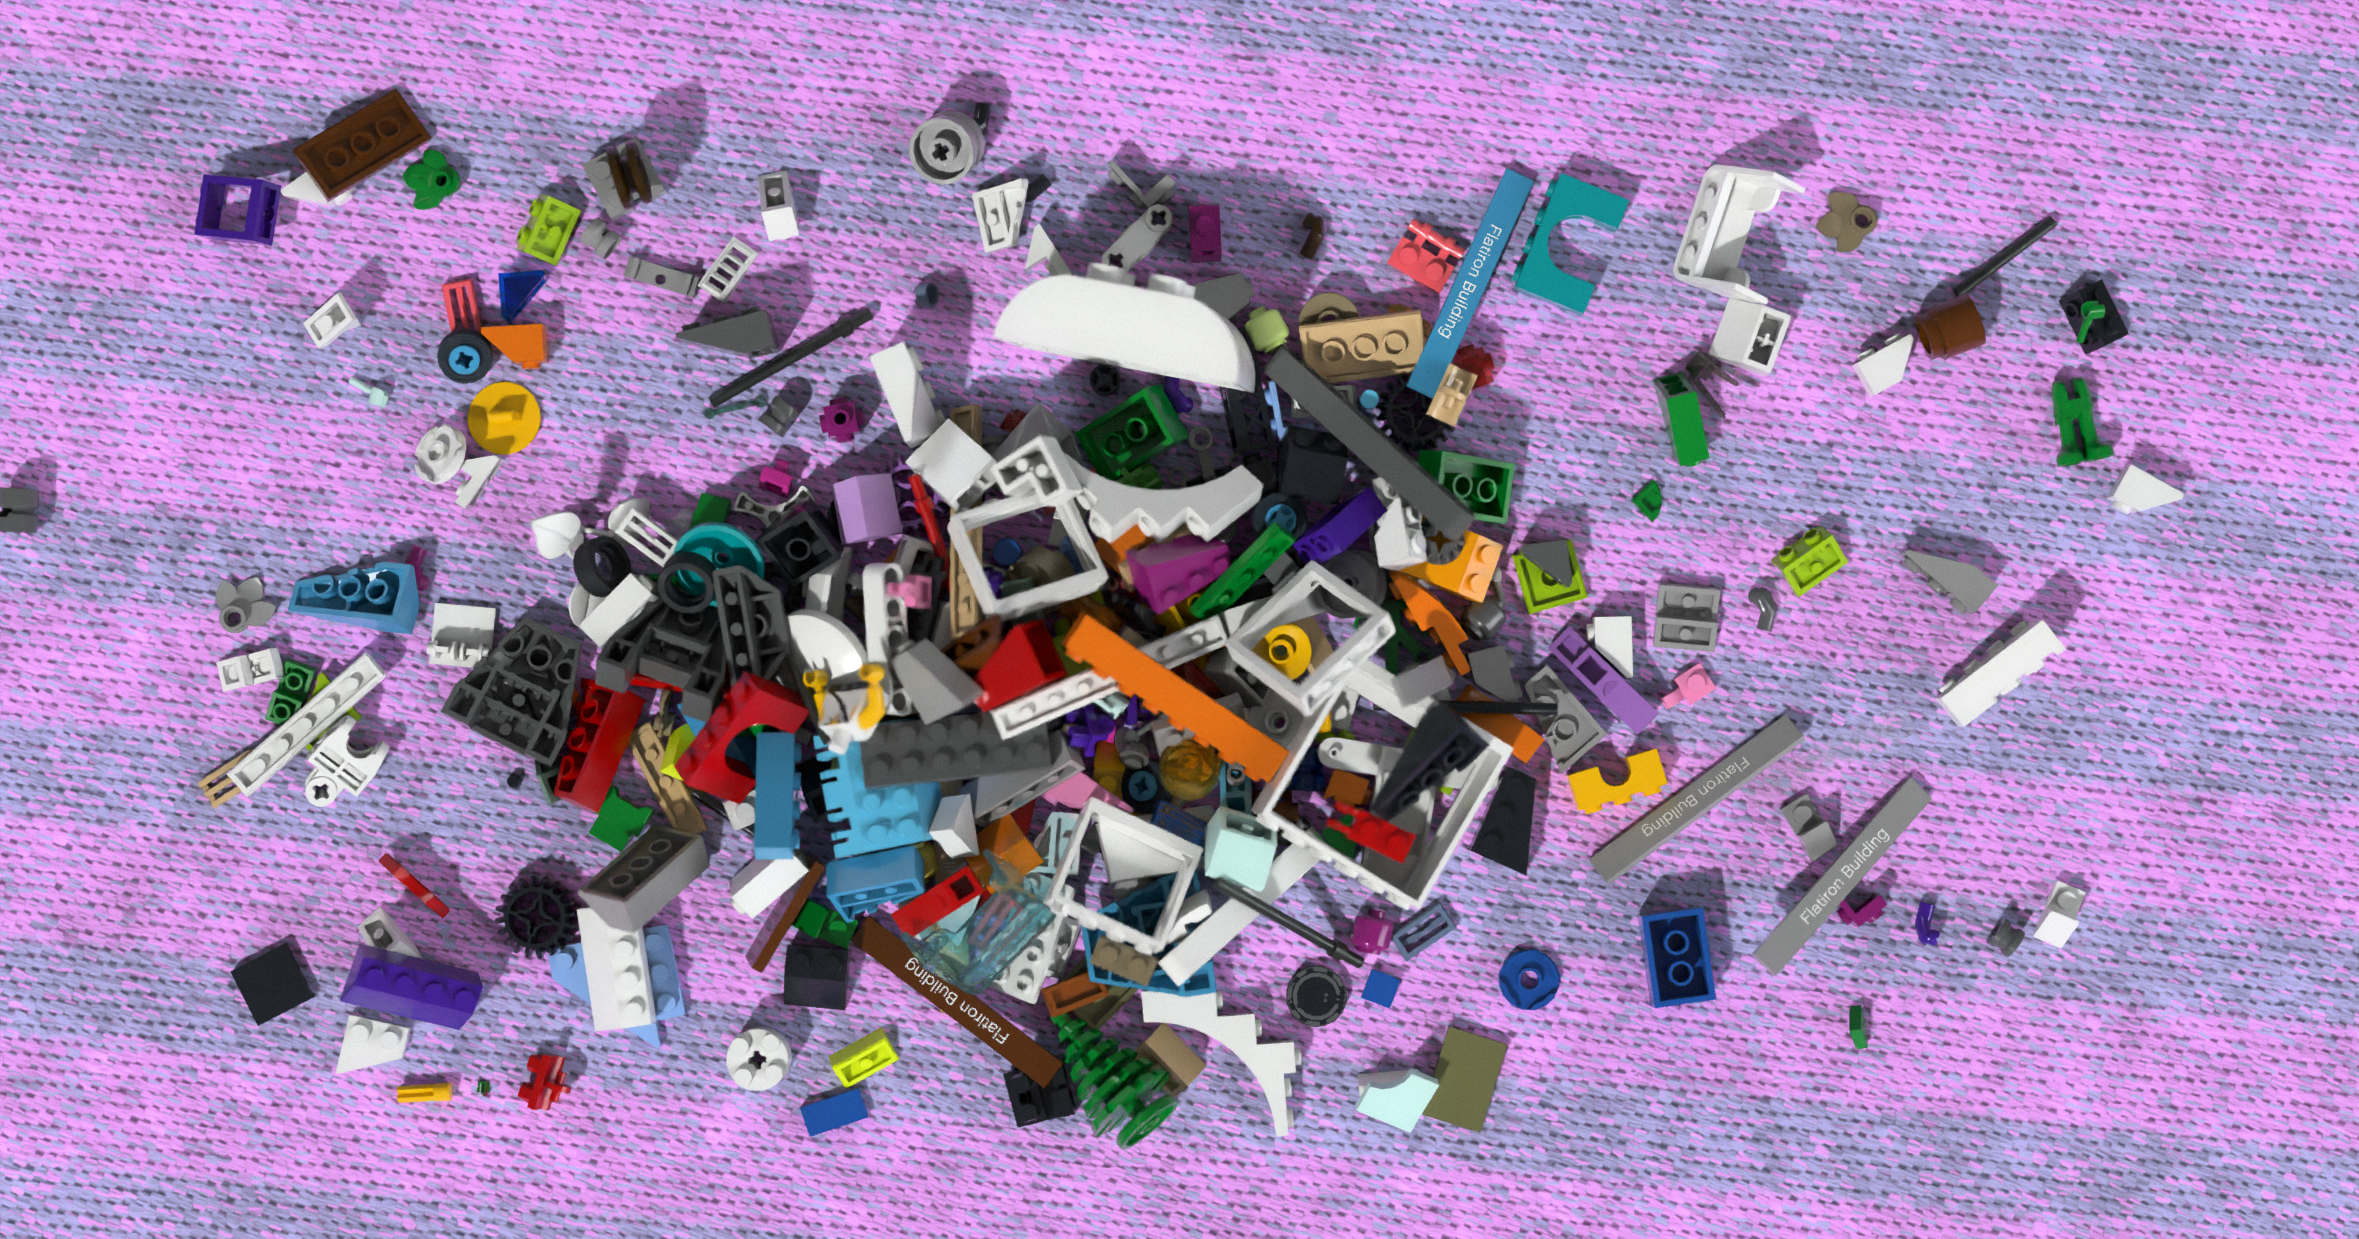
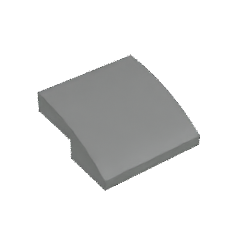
[1653,582,1721,652]

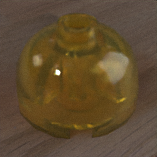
[1159,739,1221,801]

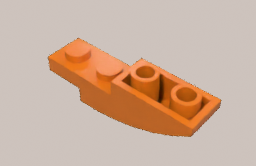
[1388,570,1472,676]

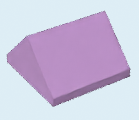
[831,473,903,545]

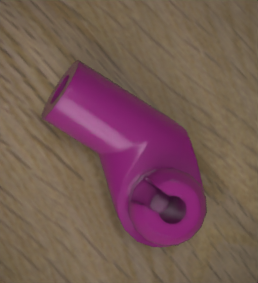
[404,544,430,591]

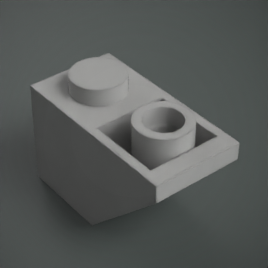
[1466,645,1522,702]

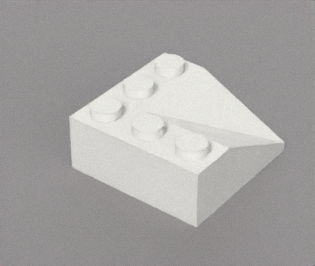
[869,342,946,449]

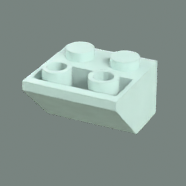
[1204,806,1277,892]

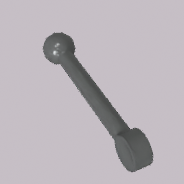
[1127,713,1169,743]

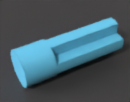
[1358,390,1379,412]

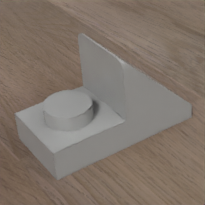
[1780,793,1838,862]

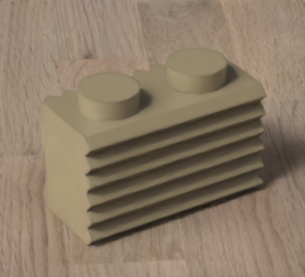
[1090,935,1160,987]

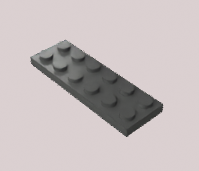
[859,712,1051,790]

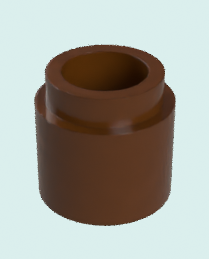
[1915,293,1986,360]

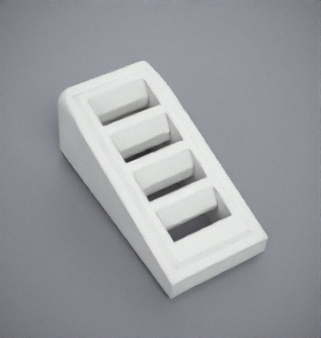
[698,236,759,304]

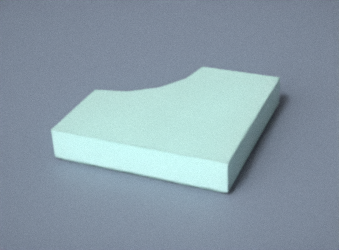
[1355,1068,1439,1133]

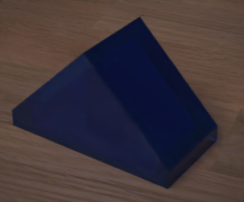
[498,270,550,323]

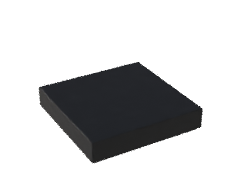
[230,943,315,1026]

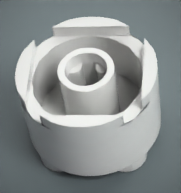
[726,1026,792,1091]

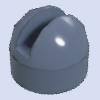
[913,282,939,307]

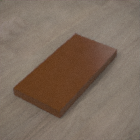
[292,88,432,202]
[745,851,825,973]

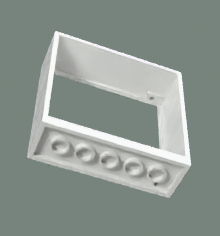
[1250,659,1514,910]

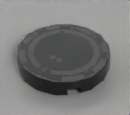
[1286,965,1347,1027]

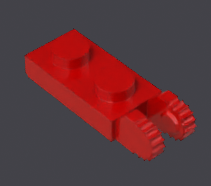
[1326,801,1416,864]

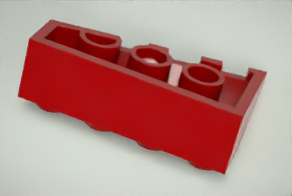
[553,678,646,813]

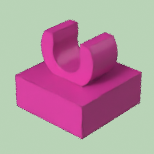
[759,458,793,499]

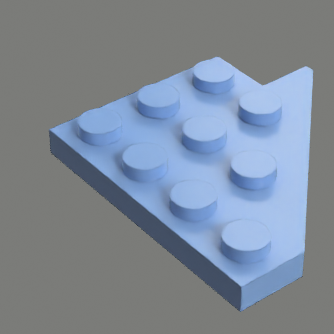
[547,924,686,1048]

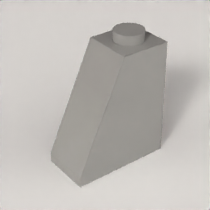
[1190,272,1255,321]
[888,638,983,724]

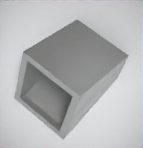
[992,403,1083,514]

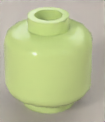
[1245,306,1289,354]

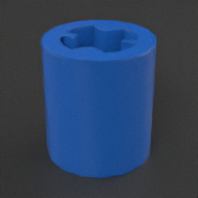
[993,538,1024,569]

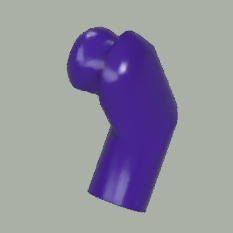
[1164,376,1194,413]
[1915,902,1940,946]

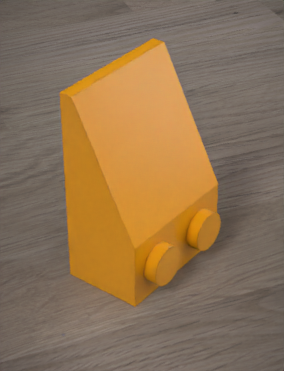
[1398,514,1503,603]

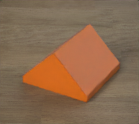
[965,813,1044,897]

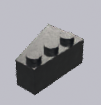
[1468,766,1536,876]

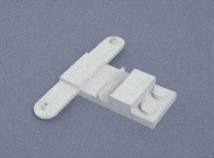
[1317,737,1499,889]

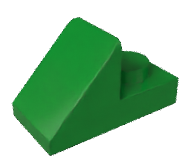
[791,898,859,949]

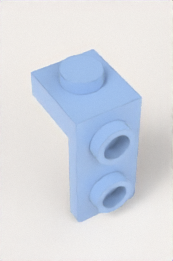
[1263,380,1315,443]

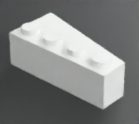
[1935,620,2066,727]

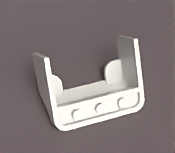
[1673,164,1805,305]

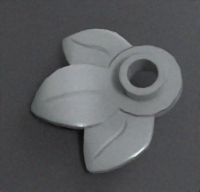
[215,577,276,633]

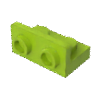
[516,194,581,266]
[1771,526,1848,597]

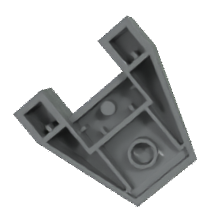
[595,586,727,723]

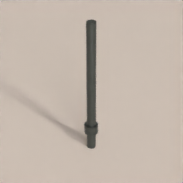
[708,308,874,408]
[1213,877,1364,968]

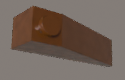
[940,613,1002,681]

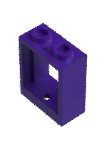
[194,174,281,246]
[1292,486,1388,564]

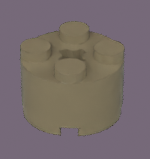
[1004,545,1075,616]

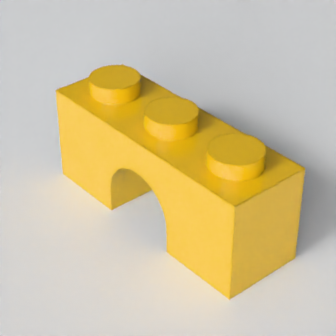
[1566,748,1668,815]

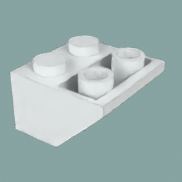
[1708,298,1792,377]

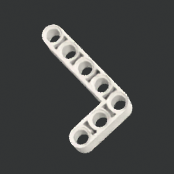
[863,563,919,715]

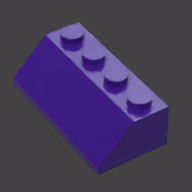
[340,943,483,1030]

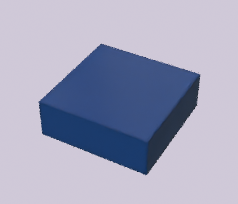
[1361,968,1400,1009]

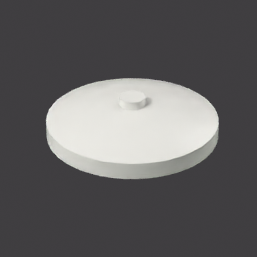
[769,610,868,724]

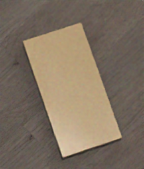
[1299,309,1425,383]

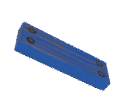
[1150,799,1208,858]

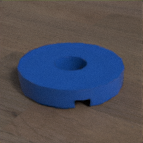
[1499,949,1560,1010]

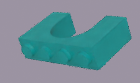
[1511,173,1629,316]

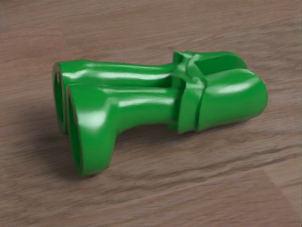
[2051,376,2115,467]

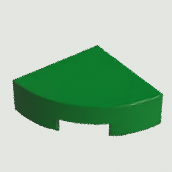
[1631,480,1662,523]
[1849,1005,1868,1049]

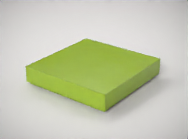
[1512,539,1588,615]

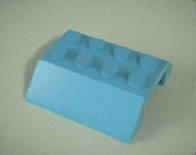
[813,717,942,858]

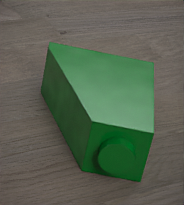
[1653,372,1710,467]

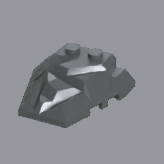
[441,617,581,767]

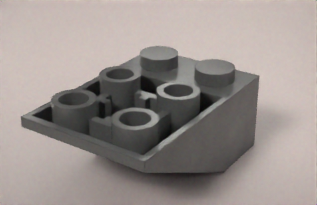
[675,307,780,359]

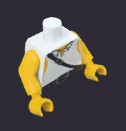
[803,664,891,754]

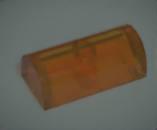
[1056,594,1125,633]

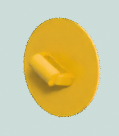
[468,382,541,455]

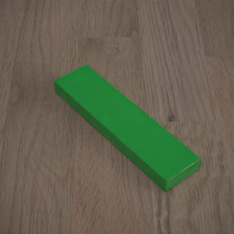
[1189,522,1296,620]

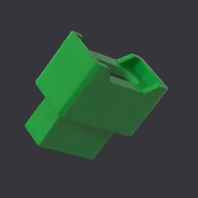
[589,784,656,852]

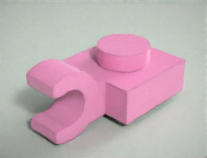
[888,575,932,609]
[1660,663,1716,709]

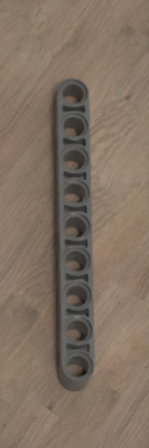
[1262,345,1476,541]

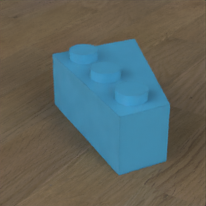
[826,845,925,923]

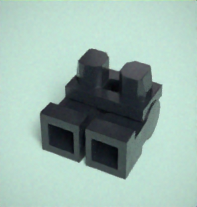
[1003,1054,1077,1128]

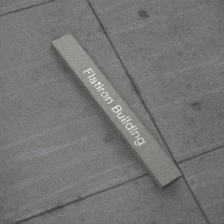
[1589,714,1805,885]
[1751,777,1932,976]

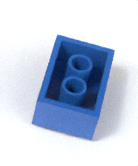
[1637,906,1716,1008]

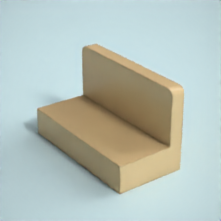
[1134,1023,1206,1098]

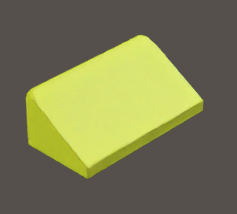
[829,1027,899,1089]

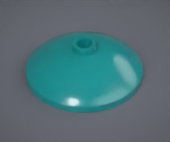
[673,522,765,607]

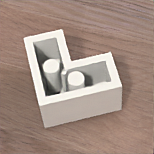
[991,436,1083,507]

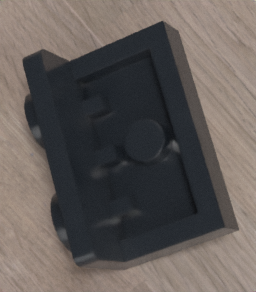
[2059,279,2129,354]

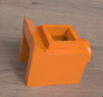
[1322,768,1373,808]

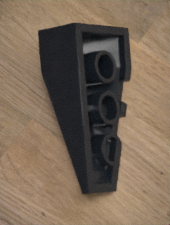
[1370,701,1490,822]

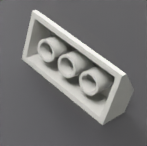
[577,907,657,1031]

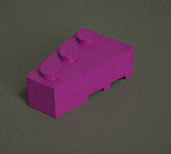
[1125,533,1232,614]

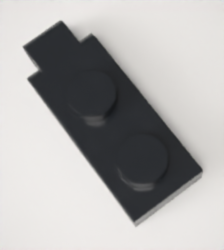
[906,554,948,641]

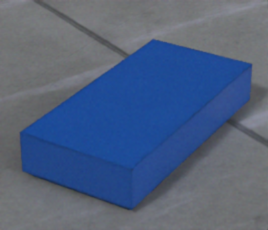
[800,1087,869,1137]

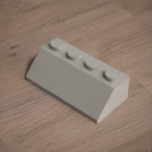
[578,824,710,934]

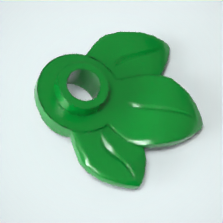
[403,150,461,210]

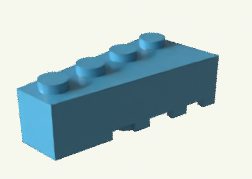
[754,732,802,860]

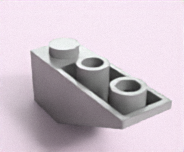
[1899,550,1998,615]

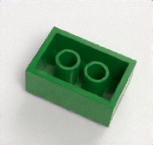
[1418,450,1515,524]

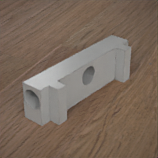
[623,256,701,298]

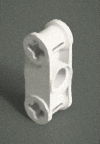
[1101,204,1172,273]

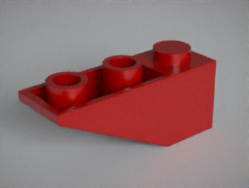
[891,864,986,940]

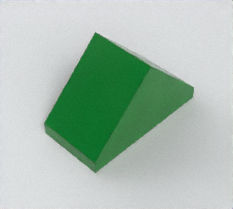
[1320,807,1363,859]

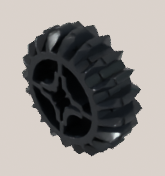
[1376,372,1455,453]
[495,875,578,959]

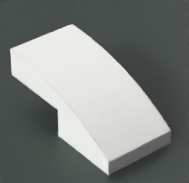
[216,647,285,692]

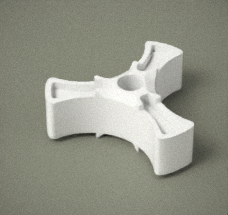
[734,486,816,559]

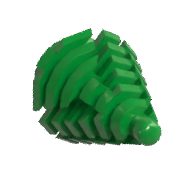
[1049,1012,1179,1150]

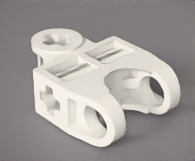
[305,715,389,807]

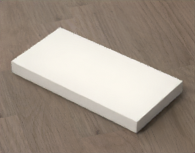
[1096,805,1215,884]

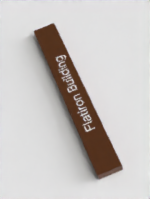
[850,916,1064,1088]

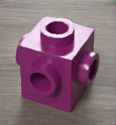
[819,397,865,443]

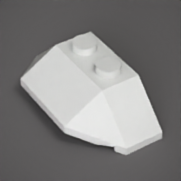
[800,547,853,623]

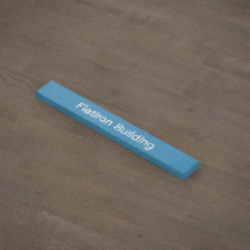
[1406,168,1534,399]

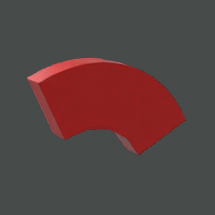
[378,853,450,919]

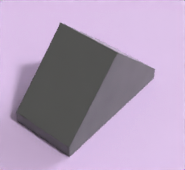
[1517,539,1572,589]

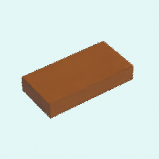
[1041,970,1109,1018]

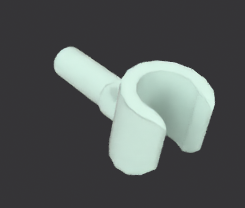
[349,376,389,408]

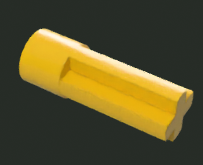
[397,1082,452,1103]

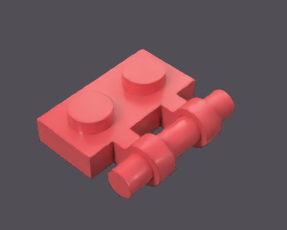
[1387,218,1466,294]

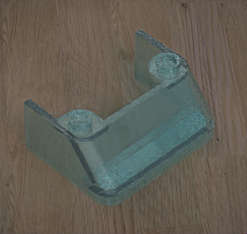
[901,849,1056,994]

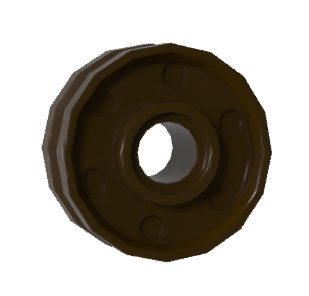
[606,140,653,210]

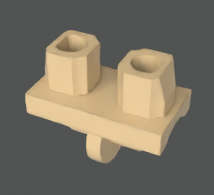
[1426,363,1477,427]

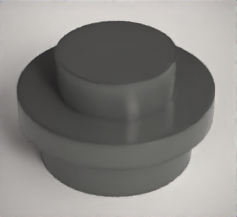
[1119,742,1150,769]

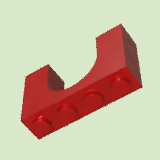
[674,671,809,804]

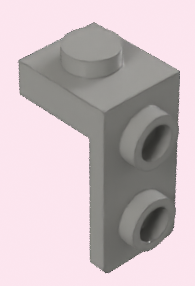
[1107,159,1176,210]

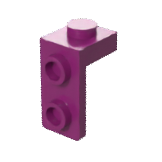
[1816,874,1887,927]

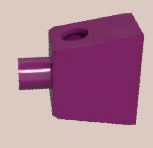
[1188,204,1222,263]

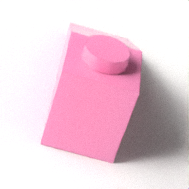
[1040,771,1134,814]

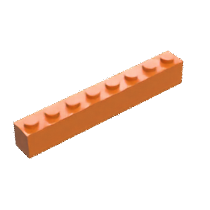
[1062,611,1290,783]

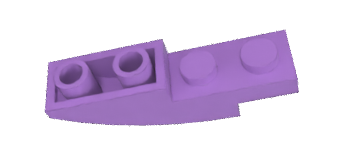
[1548,626,1659,735]

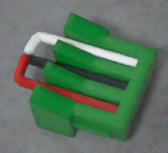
[477,1081,490,1096]

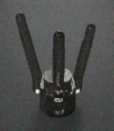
[1685,349,1761,418]

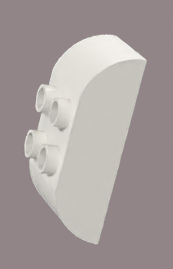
[993,263,1255,393]

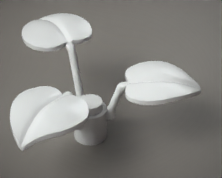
[530,497,650,627]

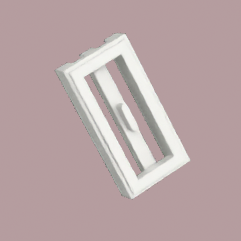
[614,507,679,567]

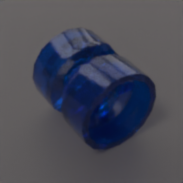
[1286,747,1326,791]

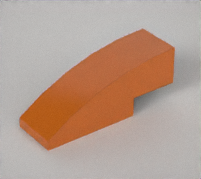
[1456,684,1545,764]

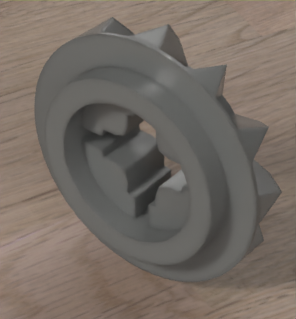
[1421,519,1465,565]

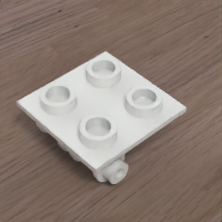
[427,603,496,668]

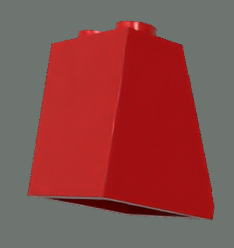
[973,619,1068,713]

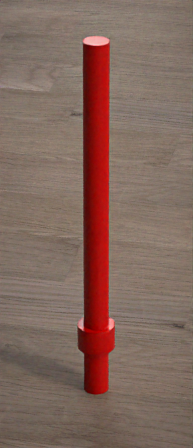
[908,473,950,596]

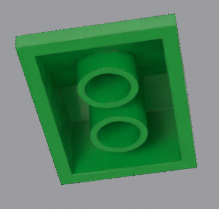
[1075,384,1189,482]

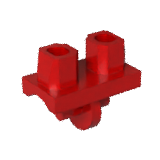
[518,1054,572,1110]

